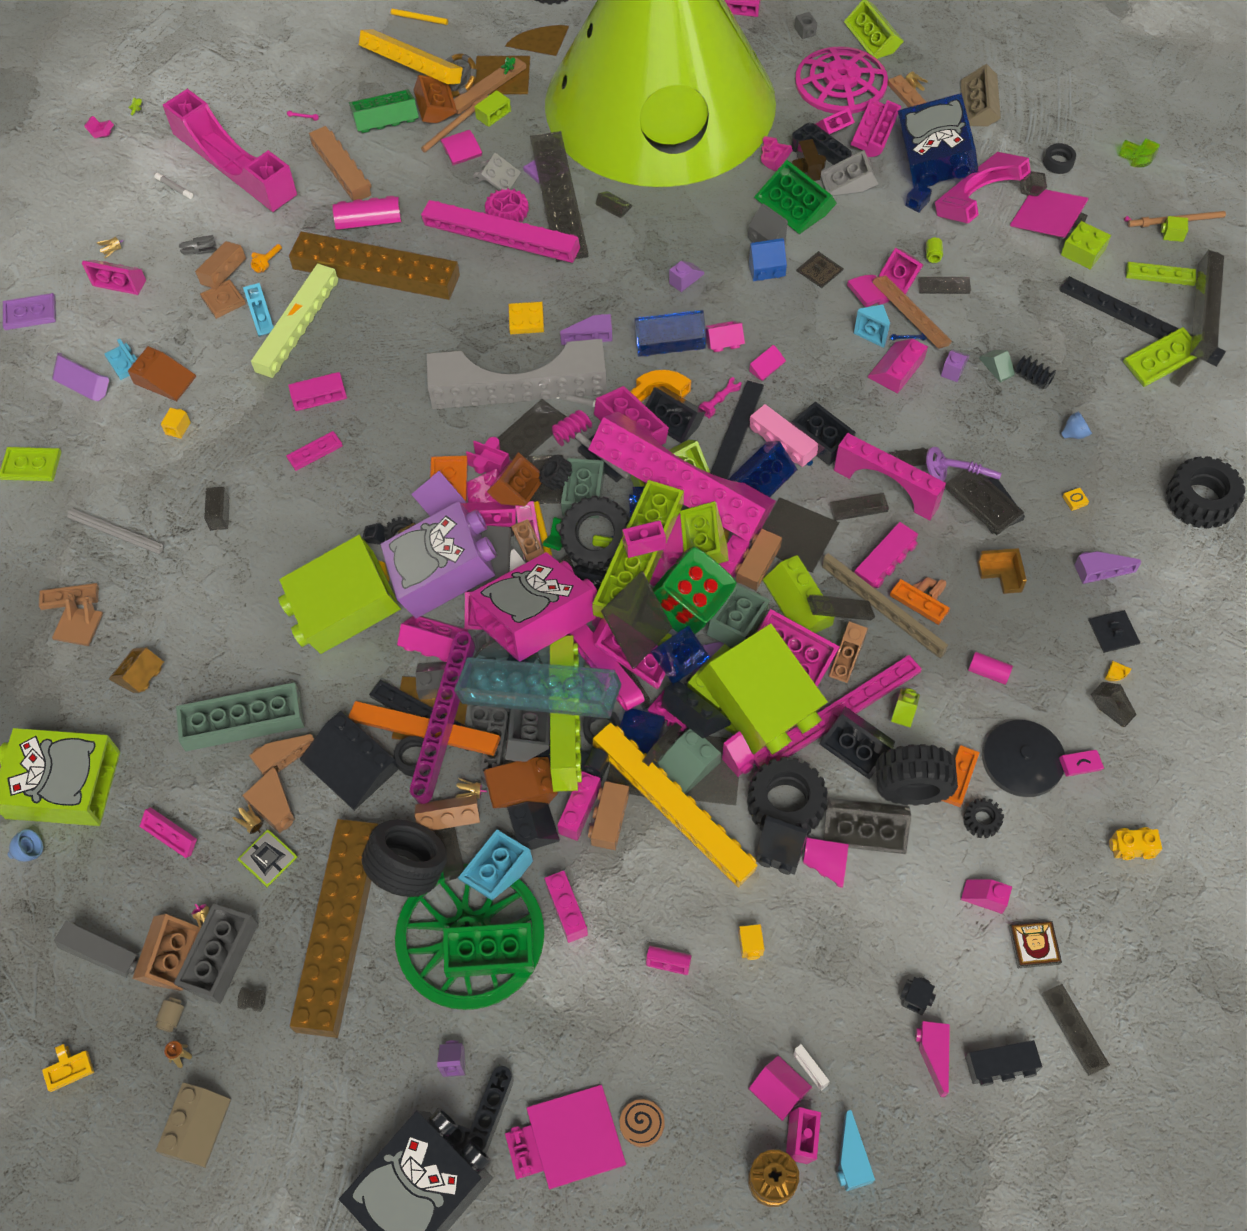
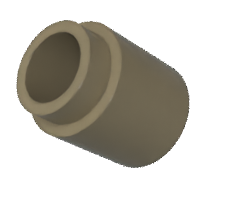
[155,997,184,1032]

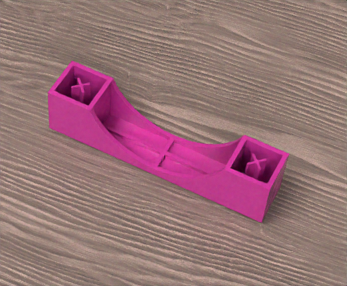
[163,88,297,212]
[588,412,776,542]

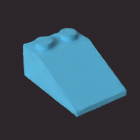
[458,830,533,900]

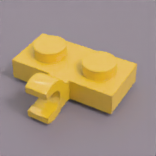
[42,1044,94,1092]

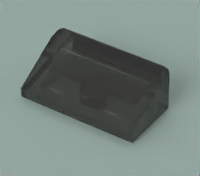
[595,191,633,218]

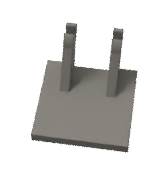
[473,153,521,191]

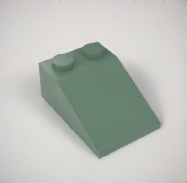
[656,729,721,795]

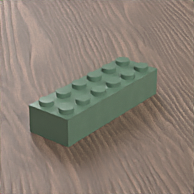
[176,682,304,752]

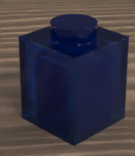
[905,183,932,213]

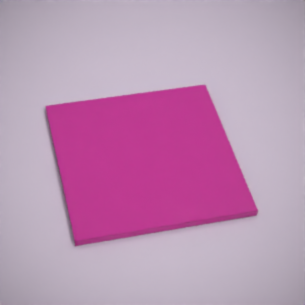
[1010,187,1089,238]
[526,1085,626,1190]

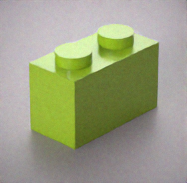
[474,90,511,127]

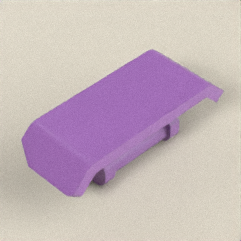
[52,352,109,401]

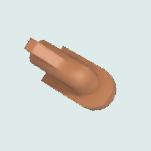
[913,577,946,600]

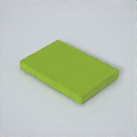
[0,447,61,481]

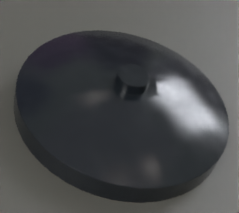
[982,720,1065,797]

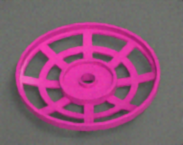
[795,46,888,114]

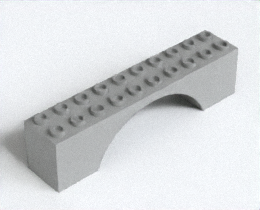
[427,339,607,409]

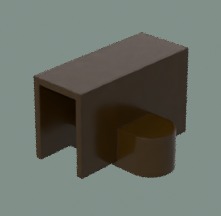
[792,139,826,181]

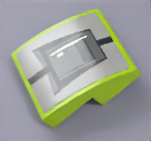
[237,829,297,888]

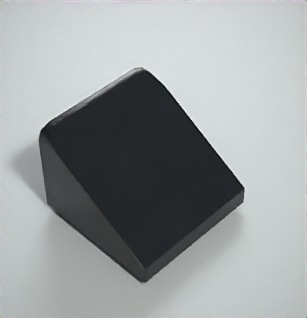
[362,523,385,545]

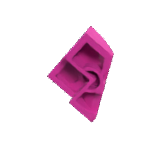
[761,136,793,171]
[803,838,849,888]

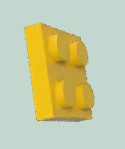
[509,302,544,334]

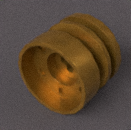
[748,1150,799,1207]

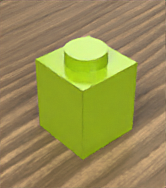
[1161,216,1188,242]

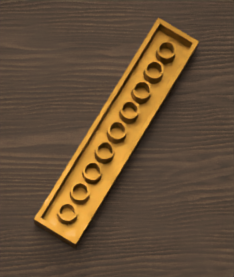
[289,231,460,300]
[290,819,379,1038]

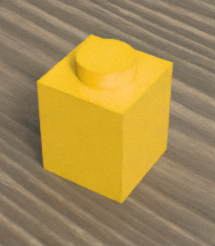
[161,408,191,439]
[738,924,765,960]

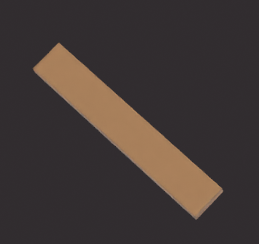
[454,57,526,115]
[872,275,952,349]

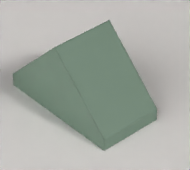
[979,350,1015,382]

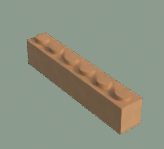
[309,126,371,201]

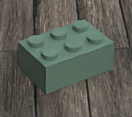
[561,458,605,519]
[707,584,770,648]

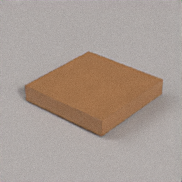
[200,279,246,319]

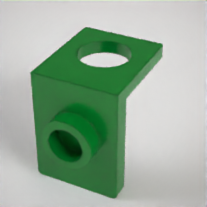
[542,517,563,551]

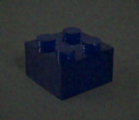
[651,626,711,683]

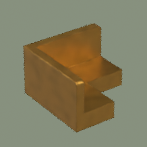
[977,548,1027,594]

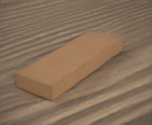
[39,583,99,610]

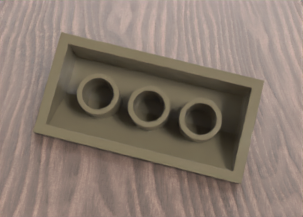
[960,63,1001,127]

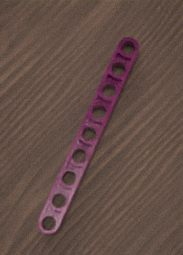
[410,631,475,804]

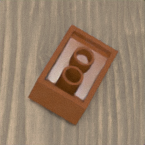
[128,346,196,402]
[484,757,558,808]

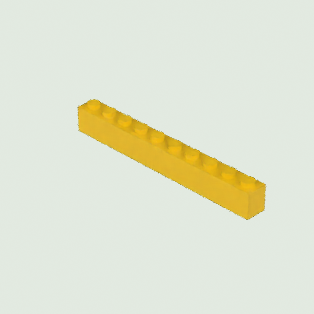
[593,722,758,888]

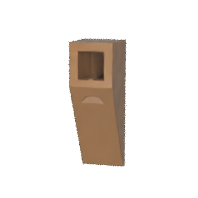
[511,519,544,562]
[829,622,868,683]

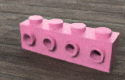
[750,404,818,467]

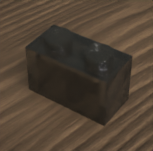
[204,487,230,531]

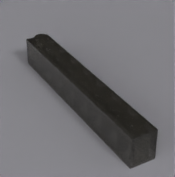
[1190,250,1224,361]

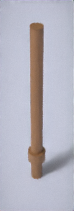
[421,94,488,152]
[1128,211,1226,227]

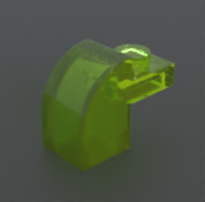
[1118,138,1161,168]

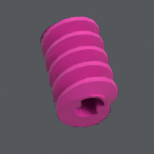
[552,410,592,446]

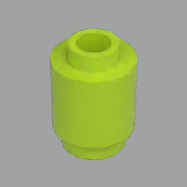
[926,237,943,263]

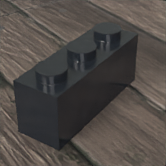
[965,1040,1043,1086]

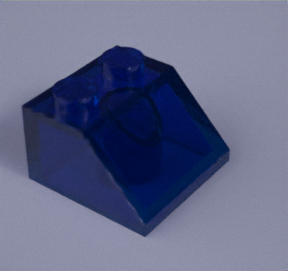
[620,708,665,762]

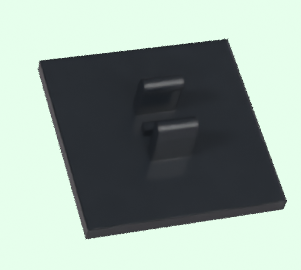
[1088,610,1140,653]

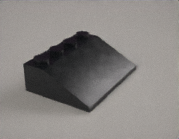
[300,710,399,811]

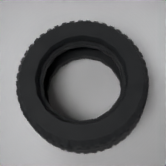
[361,819,447,897]

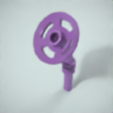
[926,447,1002,482]

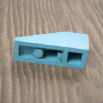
[243,283,274,336]
[837,1110,875,1191]

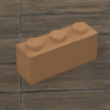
[195,241,246,289]
[735,529,782,591]
[588,781,629,850]
[415,794,480,831]

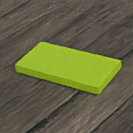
[1123,327,1204,387]

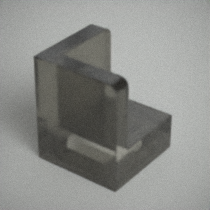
[1019,171,1047,196]

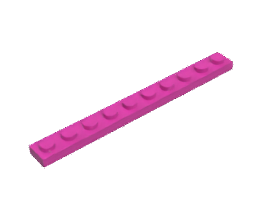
[753,655,922,769]

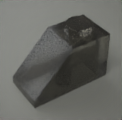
[1091,682,1137,727]

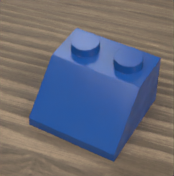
[749,238,787,281]

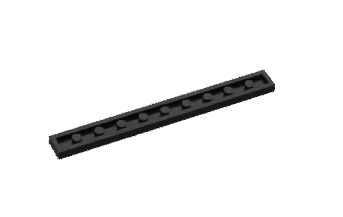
[1060,276,1226,367]

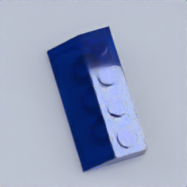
[635,310,706,357]
[728,441,798,497]

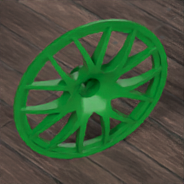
[395,864,545,1010]

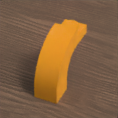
[631,370,691,402]

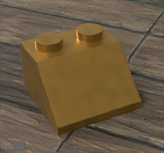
[109,647,164,693]

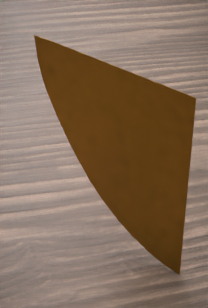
[505,25,569,56]

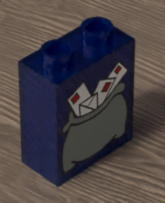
[897,93,979,188]

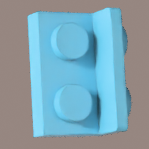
[104,339,137,380]

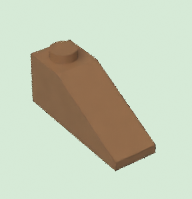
[249,734,314,776]

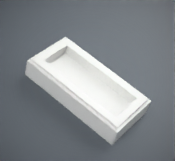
[793,1044,830,1091]

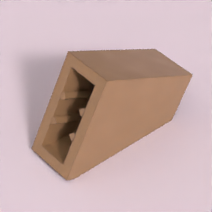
[242,768,295,834]

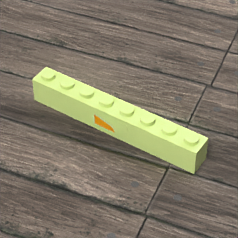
[251,263,338,378]

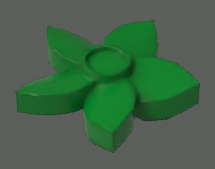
[501,57,516,75]

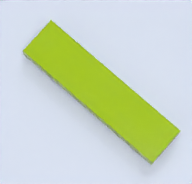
[1126,262,1196,286]

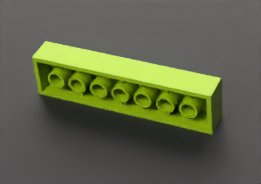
[592,480,684,626]
[550,635,582,792]

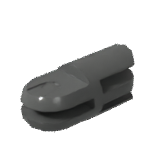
[179,235,217,254]

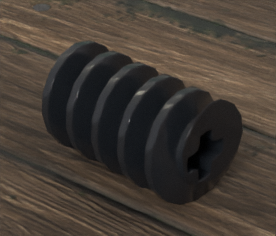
[1015,355,1056,389]

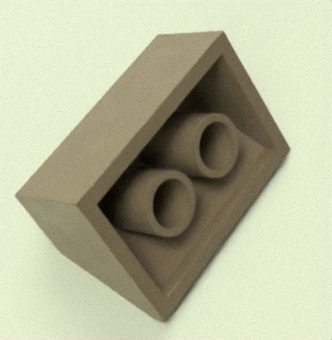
[156,1083,231,1168]

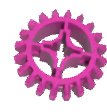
[485,188,529,222]

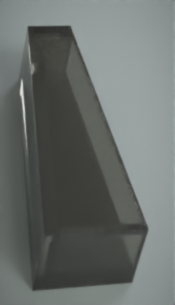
[1170,350,1207,387]

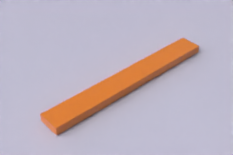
[348,701,501,756]

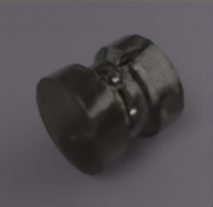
[237,987,266,1012]

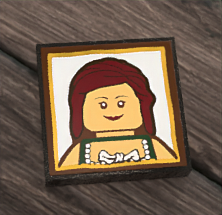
[1009,921,1062,969]

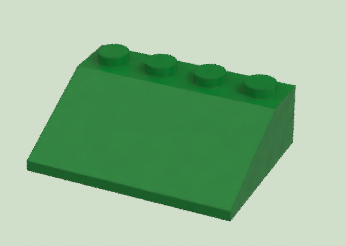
[349,89,419,133]
[754,160,837,234]

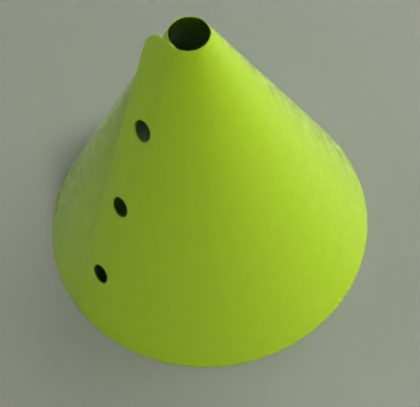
[545,0,776,187]

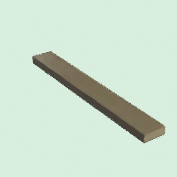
[822,553,948,658]

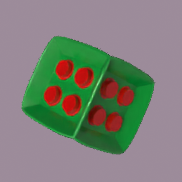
[645,547,737,637]

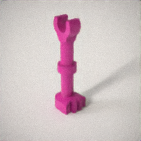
[699,377,742,419]

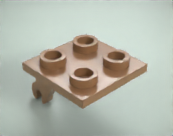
[52,593,103,646]

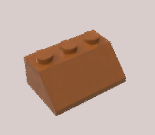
[413,75,457,123]
[487,452,541,506]

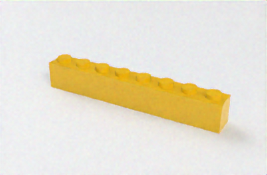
[359,29,463,84]

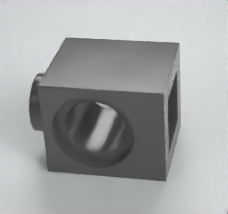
[795,12,817,39]

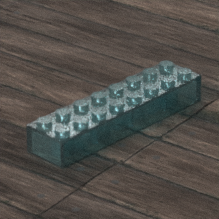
[454,657,622,719]

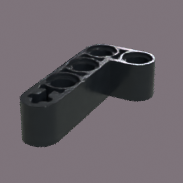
[791,123,852,165]
[533,742,609,782]
[454,1066,514,1153]

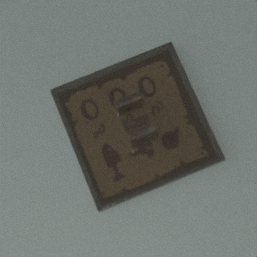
[796,251,844,288]

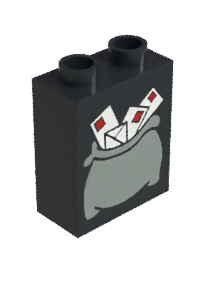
[339,1108,493,1231]

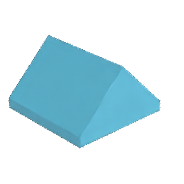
[854,305,890,348]

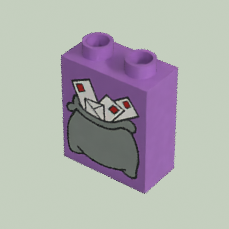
[381,501,497,618]

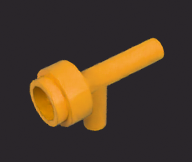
[251,244,282,273]

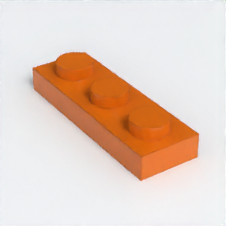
[890,579,950,625]
[941,745,980,808]

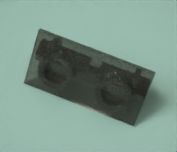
[889,447,928,466]

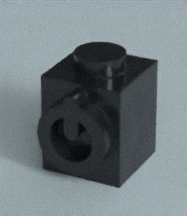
[900,977,936,1015]

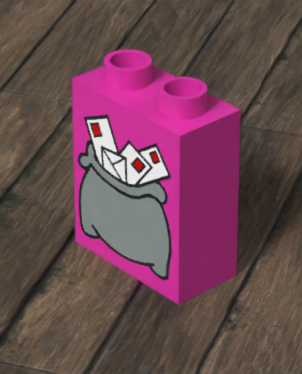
[470,552,597,662]

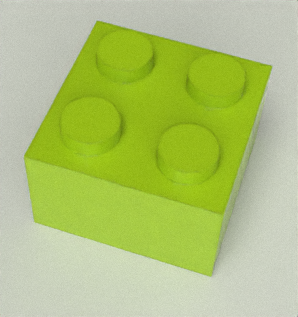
[1061,221,1111,270]

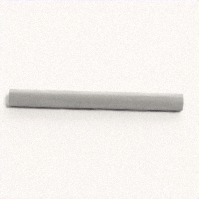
[575,432,631,480]

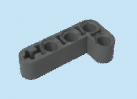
[470,705,509,786]

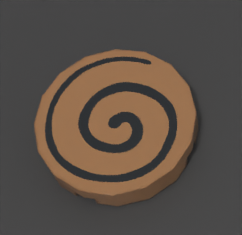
[619,1099,665,1148]

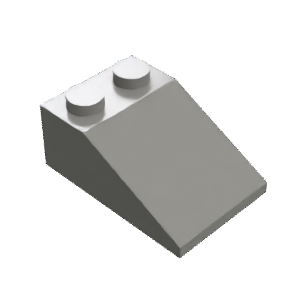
[821,150,878,195]

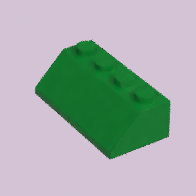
[443,923,534,978]

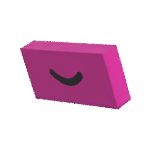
[1059,750,1104,777]

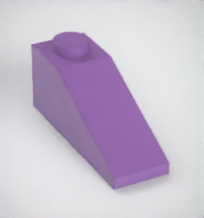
[560,314,612,345]
[1074,551,1141,584]

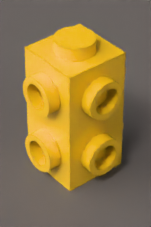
[1109,827,1162,860]

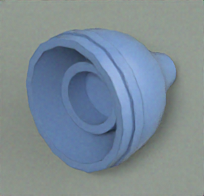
[1061,411,1092,439]
[8,829,43,862]

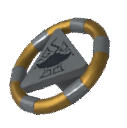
[446,54,477,97]

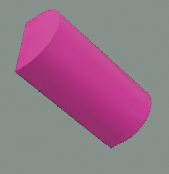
[968,652,1013,685]
[646,946,692,975]

